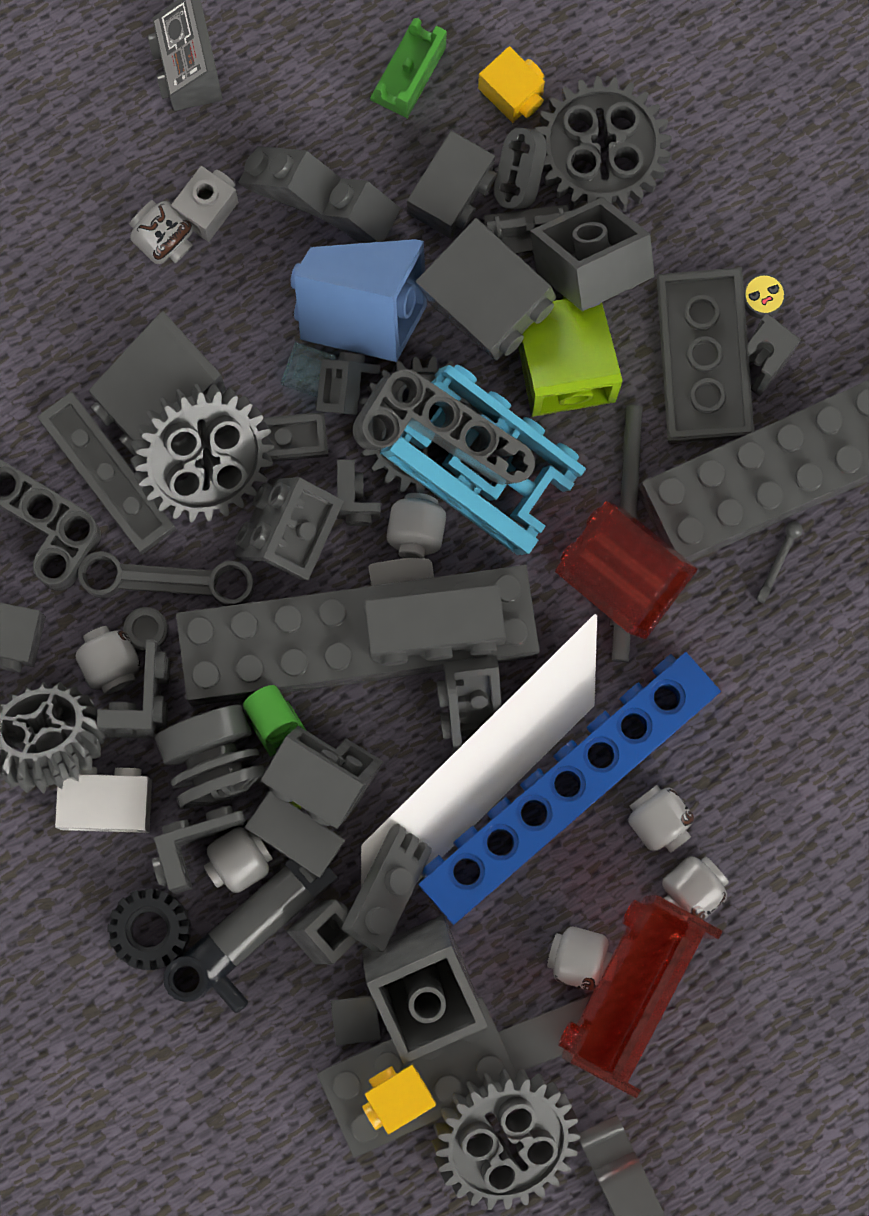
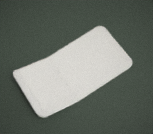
[369,558,434,586]

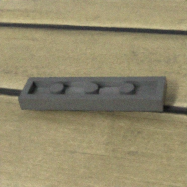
[37,391,176,555]

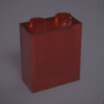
[555,501,698,639]

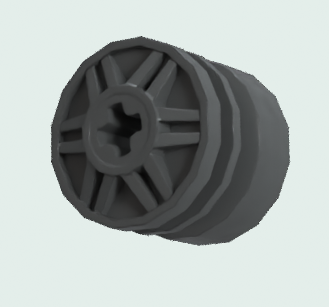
[155,705,266,809]

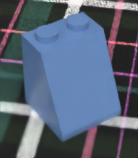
[291,239,427,362]

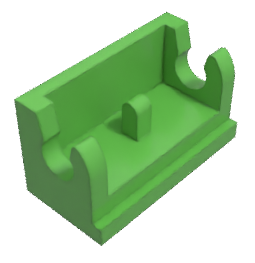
[370,18,447,119]

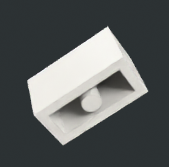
[55,767,152,833]

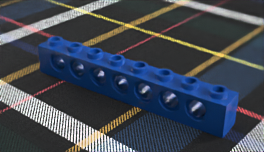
[418,652,721,926]

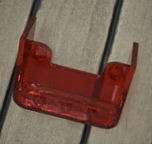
[558,895,723,1099]

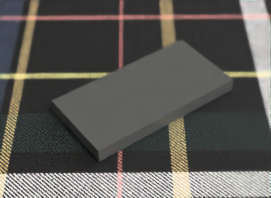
[656,267,754,443]

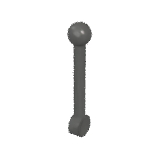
[756,521,803,604]

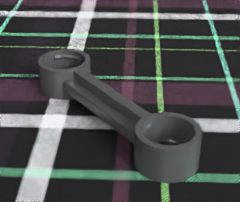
[78,551,254,606]

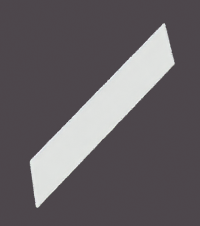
[361,614,597,887]

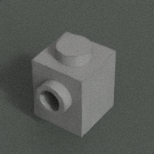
[171,166,239,242]

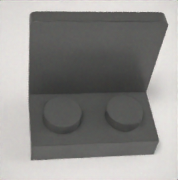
[234,477,344,580]
[97,640,170,739]

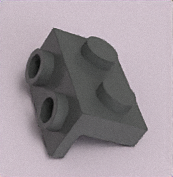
[437,655,502,753]

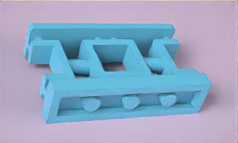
[380,365,586,555]

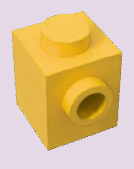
[478,46,545,123]
[362,1063,436,1135]

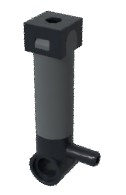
[163,859,339,1013]

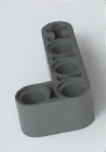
[353,369,535,485]
[0,459,101,591]

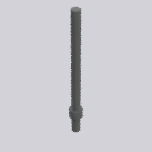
[609,405,643,662]

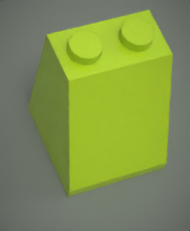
[518,296,623,417]

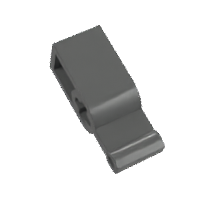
[578,1115,665,1216]

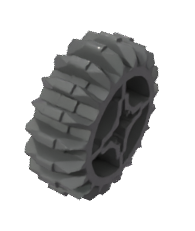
[0,681,104,793]

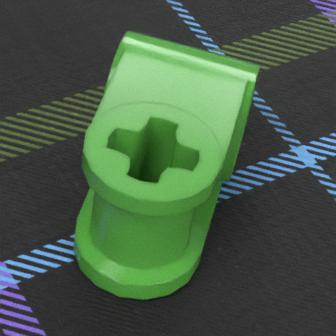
[243,685,306,757]

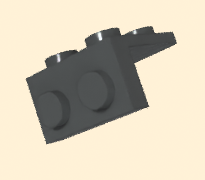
[152,806,247,894]

